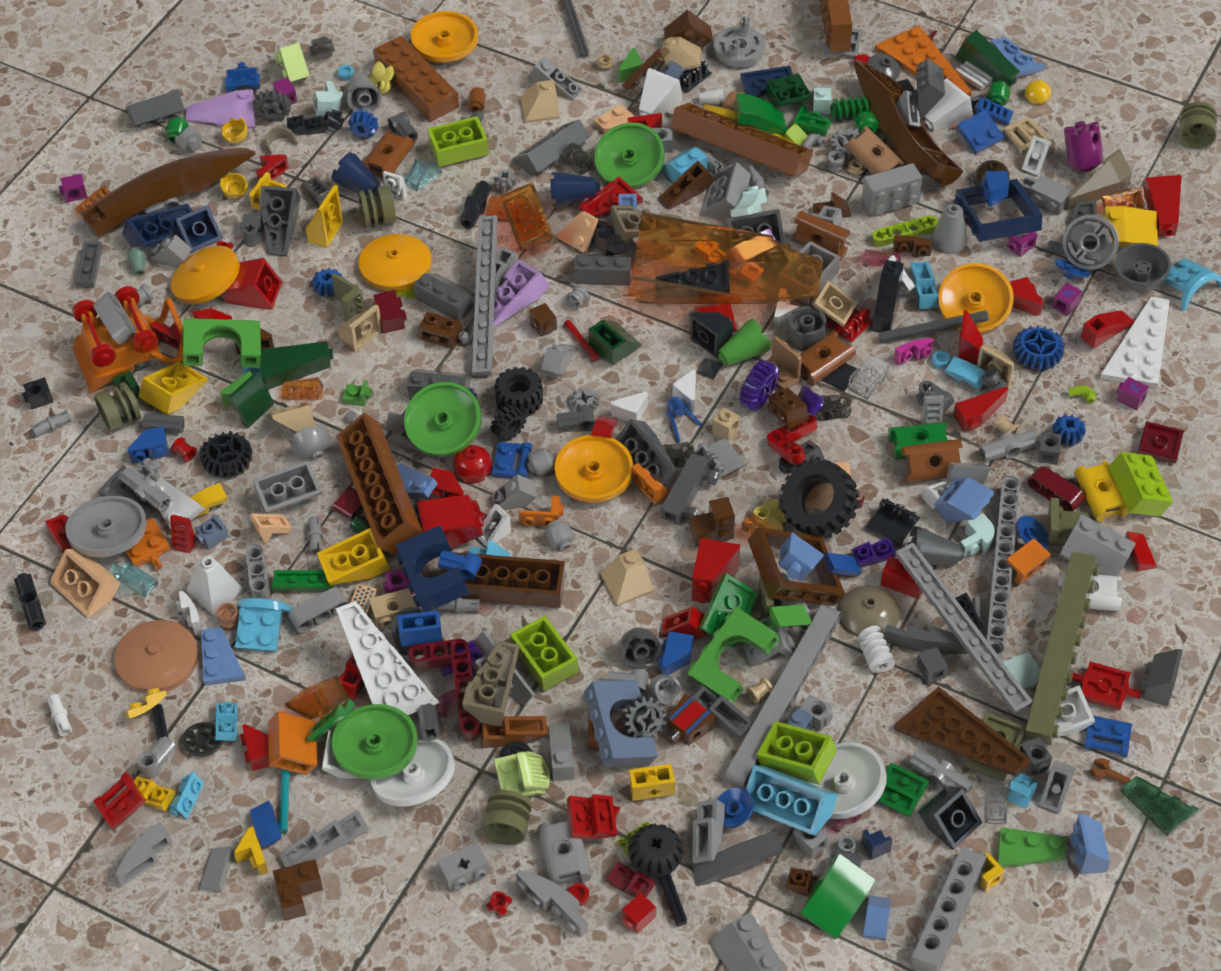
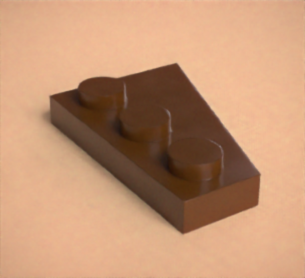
[622,47,670,90]

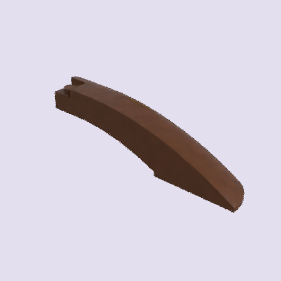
[853,60,963,186]
[80,147,256,238]

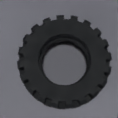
[779,459,860,538]

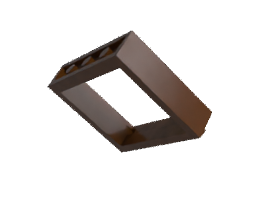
[747,527,845,606]

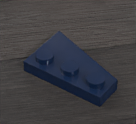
[740,65,793,97]

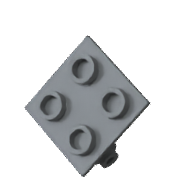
[693,438,746,478]

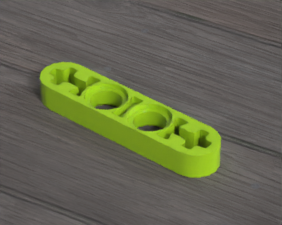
[871,215,938,247]

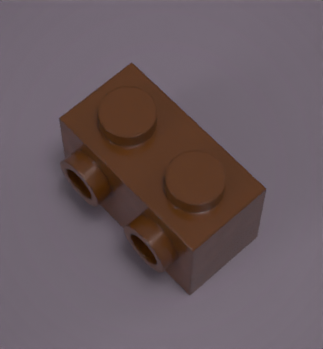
[418,312,462,350]
[767,387,809,429]

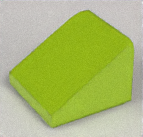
[785,124,807,145]

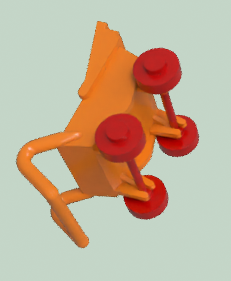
[72,286,183,394]

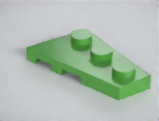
[997,827,1067,869]

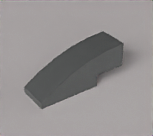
[692,685,754,738]

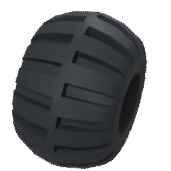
[628,823,683,878]

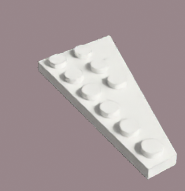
[1100,297,1170,389]
[335,601,440,715]

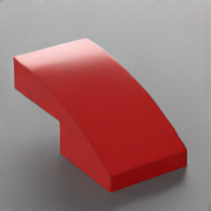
[591,416,618,438]

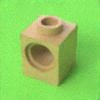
[712,407,740,441]

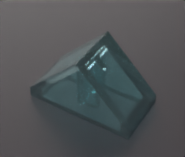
[404,159,442,191]

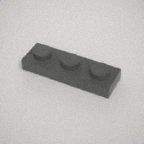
[75,242,103,287]

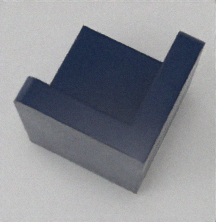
[861,829,893,860]

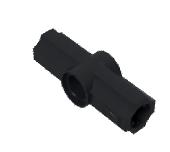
[460,180,491,229]
[14,573,46,631]

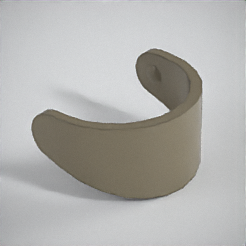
[266,126,298,154]

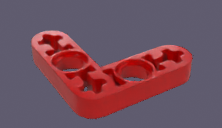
[767,415,818,464]

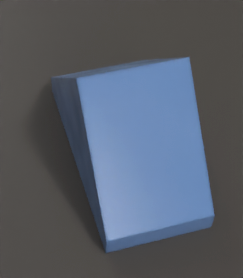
[863,895,891,941]

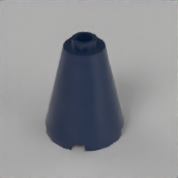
[331,152,381,197]
[550,172,601,208]

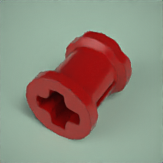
[171,437,197,462]

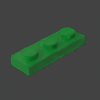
[272,570,334,591]

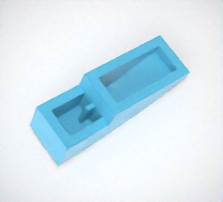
[910,261,938,309]

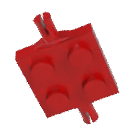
[1072,661,1141,711]

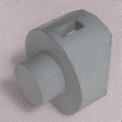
[175,125,202,152]
[649,674,681,705]

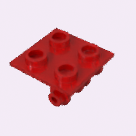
[826,308,874,343]

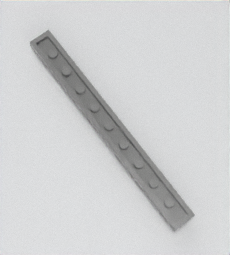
[472,215,498,376]
[895,543,1033,715]

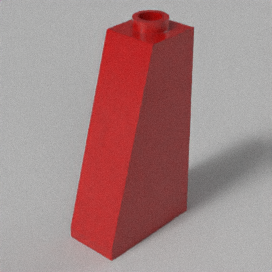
[1143,175,1182,237]

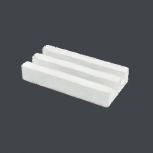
[955,61,993,90]

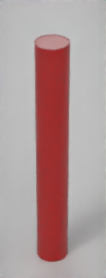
[564,320,600,362]

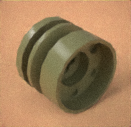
[1179,102,1217,149]
[358,186,397,228]
[94,382,141,431]
[481,790,532,845]

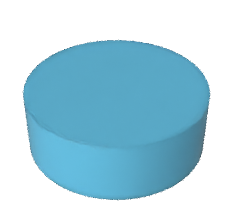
[337,65,355,81]
[931,351,951,369]

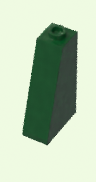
[955,30,1020,86]
[261,341,334,390]

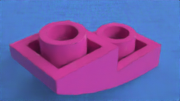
[893,338,933,365]

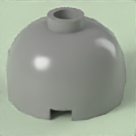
[289,424,329,460]

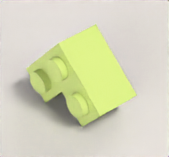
[274,43,309,82]

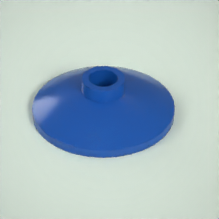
[1055,259,1090,280]
[1016,516,1049,549]
[717,788,754,828]

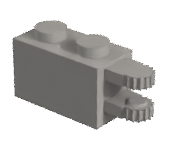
[1021,175,1072,215]

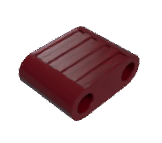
[332,487,364,521]

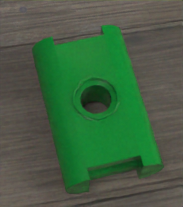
[888,422,948,460]

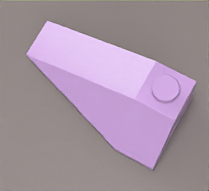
[186,89,255,129]
[494,259,550,327]

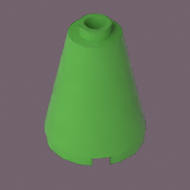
[717,318,772,366]

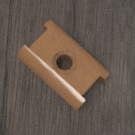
[845,126,904,175]

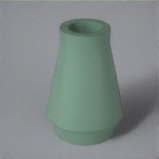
[127,248,146,276]

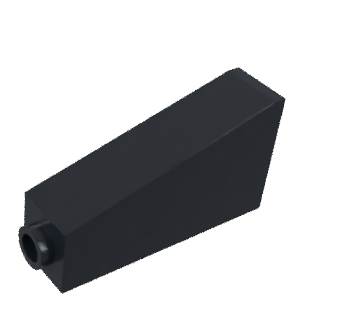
[872,259,904,333]

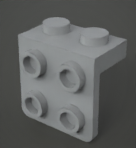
[742,615,795,666]

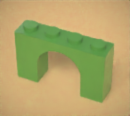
[183,318,261,368]
[688,607,779,704]

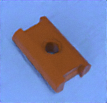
[363,130,414,181]
[792,211,850,259]
[800,331,856,386]
[901,439,963,484]

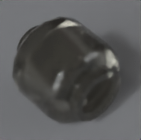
[309,36,335,61]

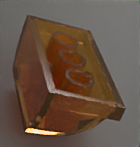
[500,182,557,251]

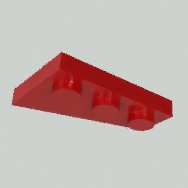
[579,176,643,218]

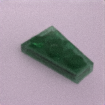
[1120,776,1199,837]

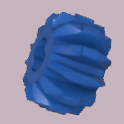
[348,109,379,139]
[312,267,342,298]
[1052,413,1086,446]

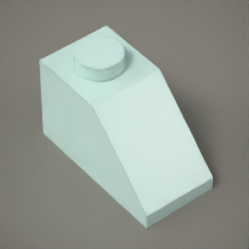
[812,88,831,115]

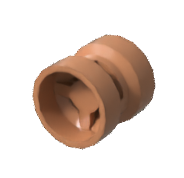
[217,603,239,631]

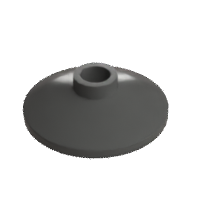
[868,54,901,80]

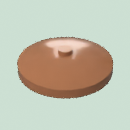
[114,620,198,693]

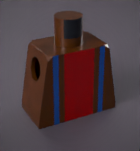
[665,693,716,745]

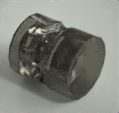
[561,143,594,175]

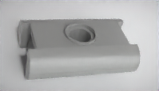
[537,817,591,886]

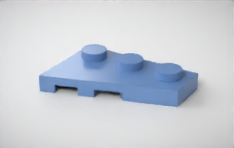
[201,627,246,686]

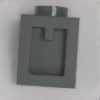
[800,440,825,463]

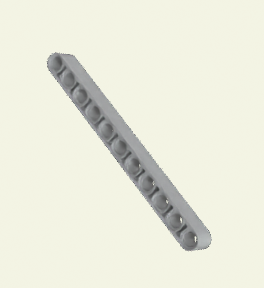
[986,476,1020,660]
[724,604,842,788]

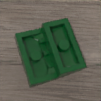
[229,373,274,428]

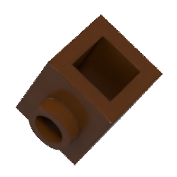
[529,303,557,336]

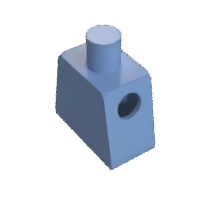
[778,532,824,581]

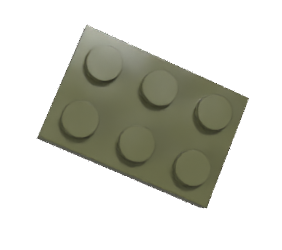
[964,712,1026,782]

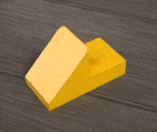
[234,826,268,876]

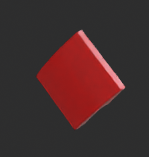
[566,794,618,839]

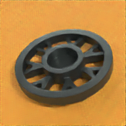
[183,722,223,757]

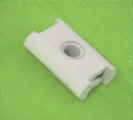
[1057,572,1122,611]

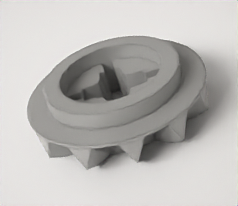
[569,387,600,411]

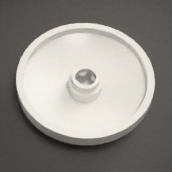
[370,737,455,806]
[805,742,887,819]

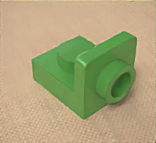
[343,380,372,406]

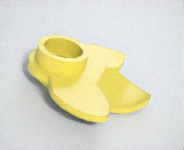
[368,62,394,94]
[752,499,787,531]

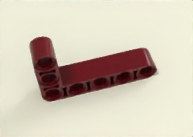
[409,639,480,741]

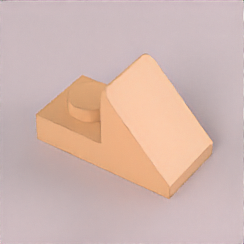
[250,514,292,544]

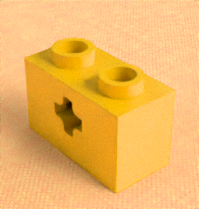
[629,763,675,801]

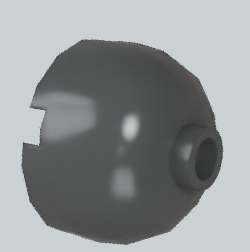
[619,627,661,669]

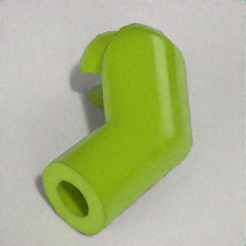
[1068,385,1096,403]

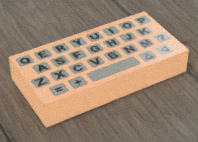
[350,584,378,616]

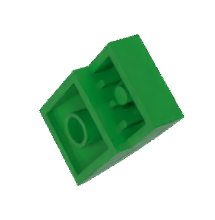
[734,93,787,135]
[799,854,875,939]

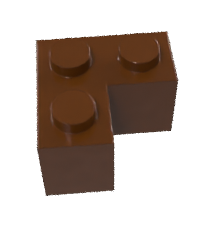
[664,9,713,49]
[689,497,735,547]
[273,859,323,921]

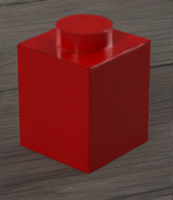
[622,892,656,934]

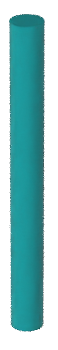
[279,769,290,834]

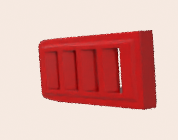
[170,514,196,553]

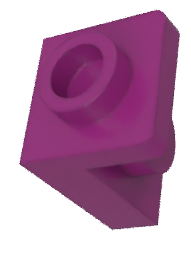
[1007,232,1038,257]

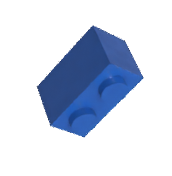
[397,610,443,646]

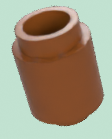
[467,87,486,113]

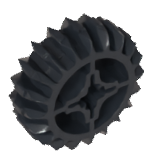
[200,430,253,479]

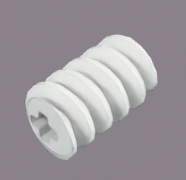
[857,626,895,673]

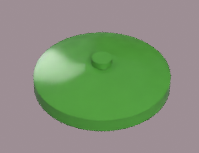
[594,123,665,189]
[404,382,482,457]
[332,704,418,780]

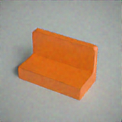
[1007,539,1051,586]

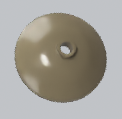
[839,585,900,636]

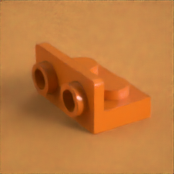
[632,463,670,506]

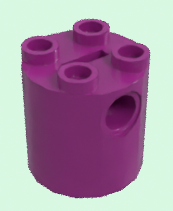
[1063,121,1104,172]

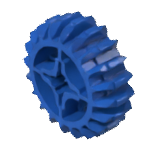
[1013,325,1065,372]

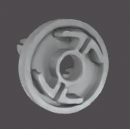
[714,16,765,67]
[1062,214,1119,270]

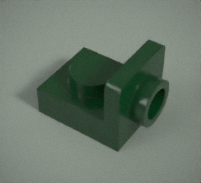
[113,370,140,399]

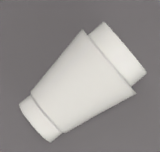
[700,88,725,105]

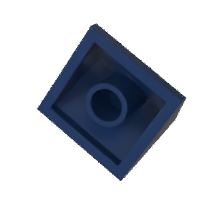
[175,205,223,252]

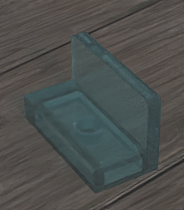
[111,561,158,598]

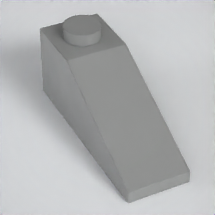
[548,722,574,781]

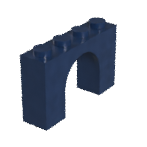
[396,525,469,612]

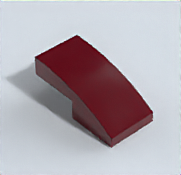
[605,861,656,898]

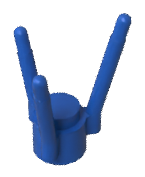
[666,397,702,443]

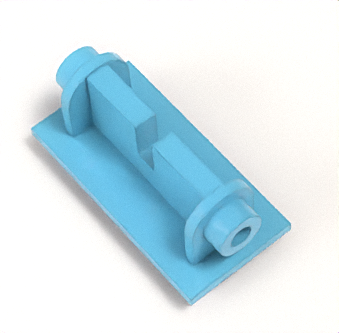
[169,771,204,819]

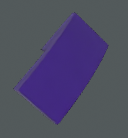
[797,385,824,416]
[851,537,896,567]

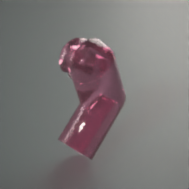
[437,689,457,718]
[831,813,862,832]

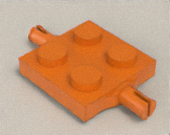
[126,518,171,570]

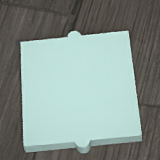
[1003,652,1041,690]

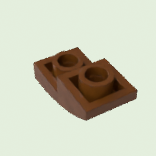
[892,235,932,257]
[786,867,820,897]

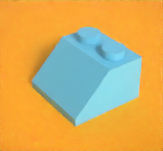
[661,147,708,182]

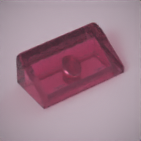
[863,249,901,266]

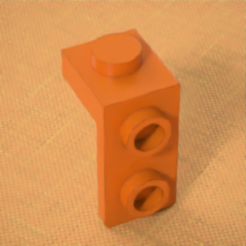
[519,496,564,527]

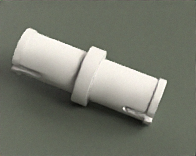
[47,694,72,736]

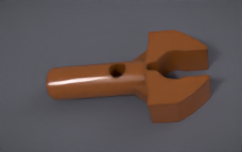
[1090,758,1131,786]

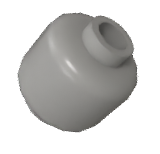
[527,448,556,476]
[545,519,574,551]

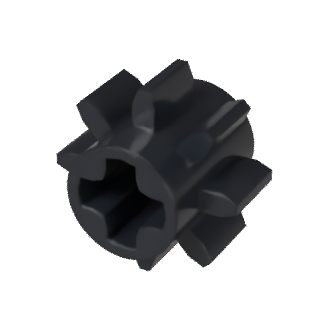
[322,109,344,131]

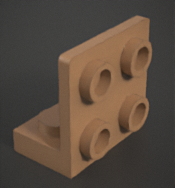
[766,336,802,390]

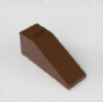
[659,160,716,209]

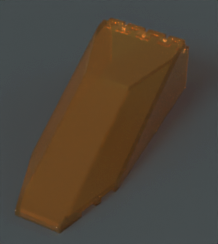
[628,212,823,304]

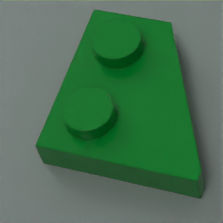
[793,104,831,136]

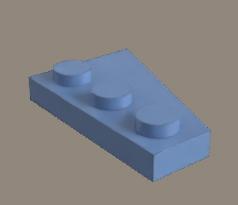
[990,37,1046,77]
[397,463,437,498]

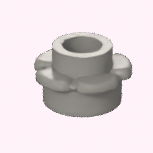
[836,836,857,853]

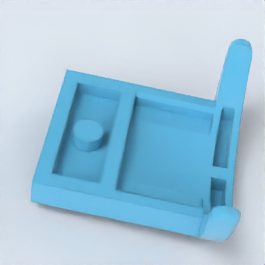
[1163,258,1221,311]
[235,598,293,652]

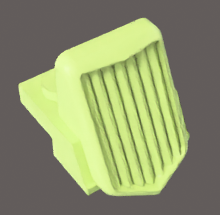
[494,751,550,798]

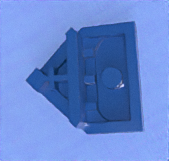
[225,62,260,92]

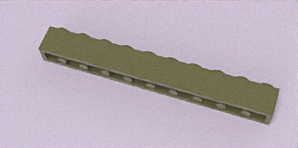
[1026,552,1100,745]

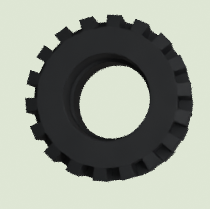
[494,367,543,417]

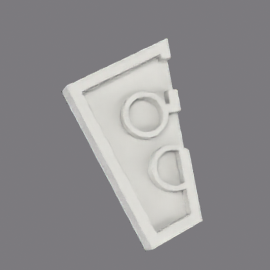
[156,478,206,529]

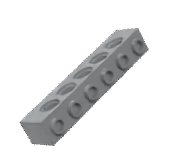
[909,847,986,971]

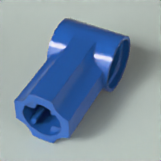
[438,550,482,580]

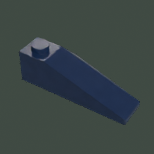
[122,203,193,247]

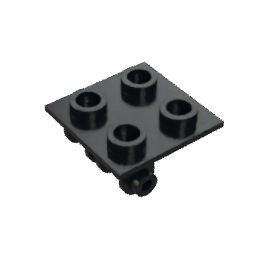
[679,61,712,91]
[866,498,920,545]

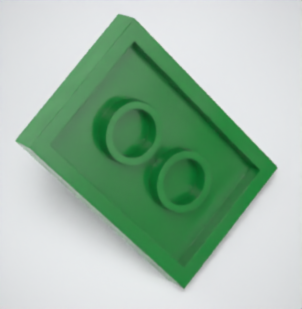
[698,574,759,648]

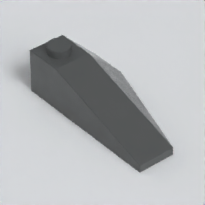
[259,186,301,256]
[616,418,676,484]

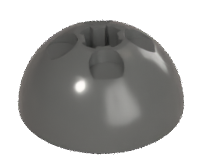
[1115,243,1171,291]

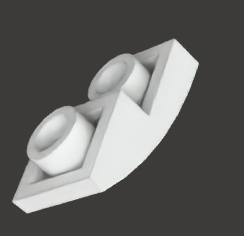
[383,171,407,200]
[176,591,202,634]

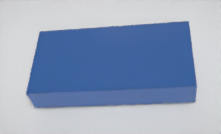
[823,552,862,576]

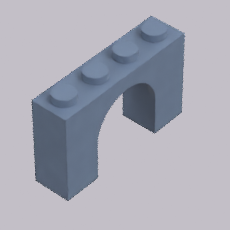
[584,680,658,768]

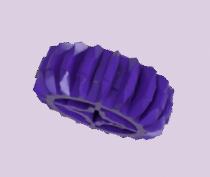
[739,360,779,411]

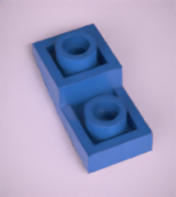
[250,801,282,848]

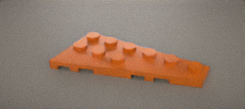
[875,25,972,97]

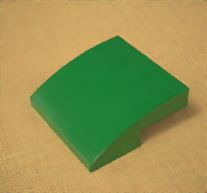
[307,698,355,742]
[878,762,930,817]

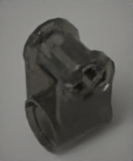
[816,394,852,421]
[662,442,694,468]

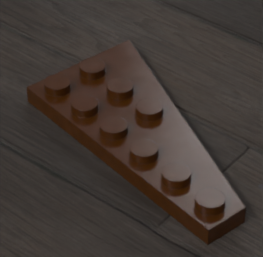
[894,686,1031,777]

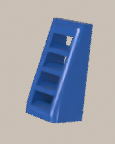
[975,97,1013,125]

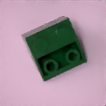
[766,73,812,107]
[588,320,641,365]

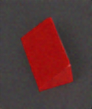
[1125,531,1157,571]

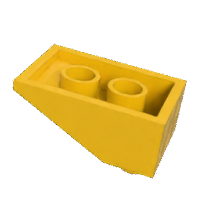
[305,185,343,247]
[1101,206,1158,248]
[139,361,208,415]
[317,528,391,585]

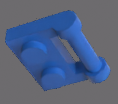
[492,442,533,479]
[1084,715,1132,758]

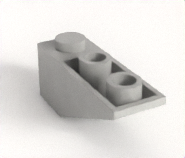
[528,56,583,101]

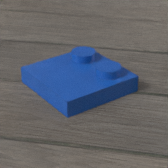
[956,110,1005,155]

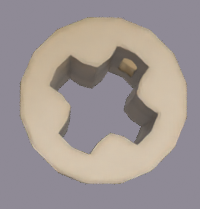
[993,415,1020,435]
[746,677,773,704]

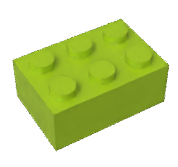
[427,116,489,167]
[1108,452,1173,516]
[510,616,579,692]
[756,721,837,785]

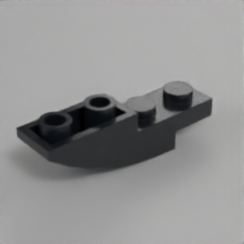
[591,216,632,256]

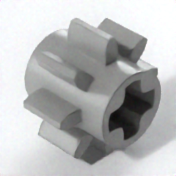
[494,170,516,192]
[137,458,162,481]

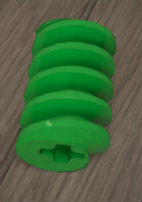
[831,96,869,121]

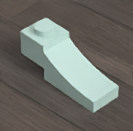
[730,186,767,217]

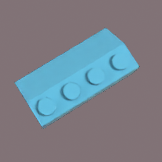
[746,765,838,835]

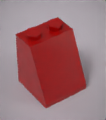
[220,258,283,310]
[417,494,484,549]
[692,538,741,603]

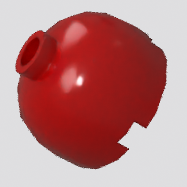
[453,444,492,484]

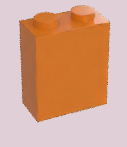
[268,712,317,775]

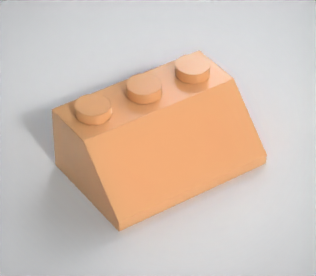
[49,549,120,617]

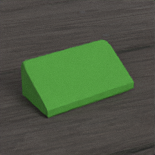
[769,604,812,628]

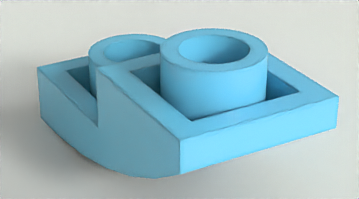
[944,357,986,390]
[215,702,238,741]

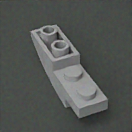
[516,870,588,937]

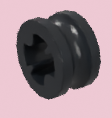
[779,457,796,474]

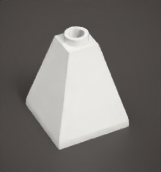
[639,68,683,116]
[923,78,973,131]
[187,555,244,615]

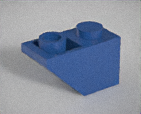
[981,171,1009,207]
[128,426,170,463]
[658,631,694,676]

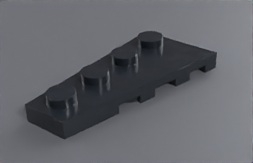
[655,259,730,296]

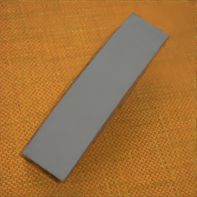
[279,810,369,867]

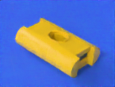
[1074,461,1129,522]

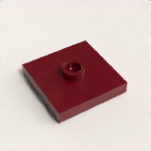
[1137,421,1184,464]

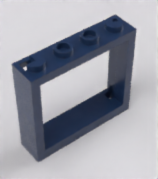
[953,179,1042,242]

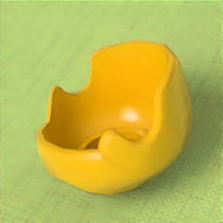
[1025,80,1051,105]
[221,117,248,144]
[220,173,248,199]

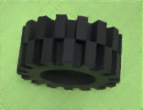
[490,405,527,442]

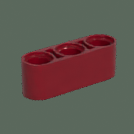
[1027,466,1085,511]

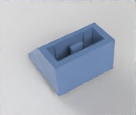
[934,477,994,522]
[1070,814,1110,874]

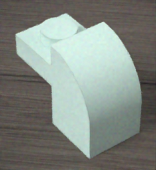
[313,81,343,116]
[960,513,994,558]

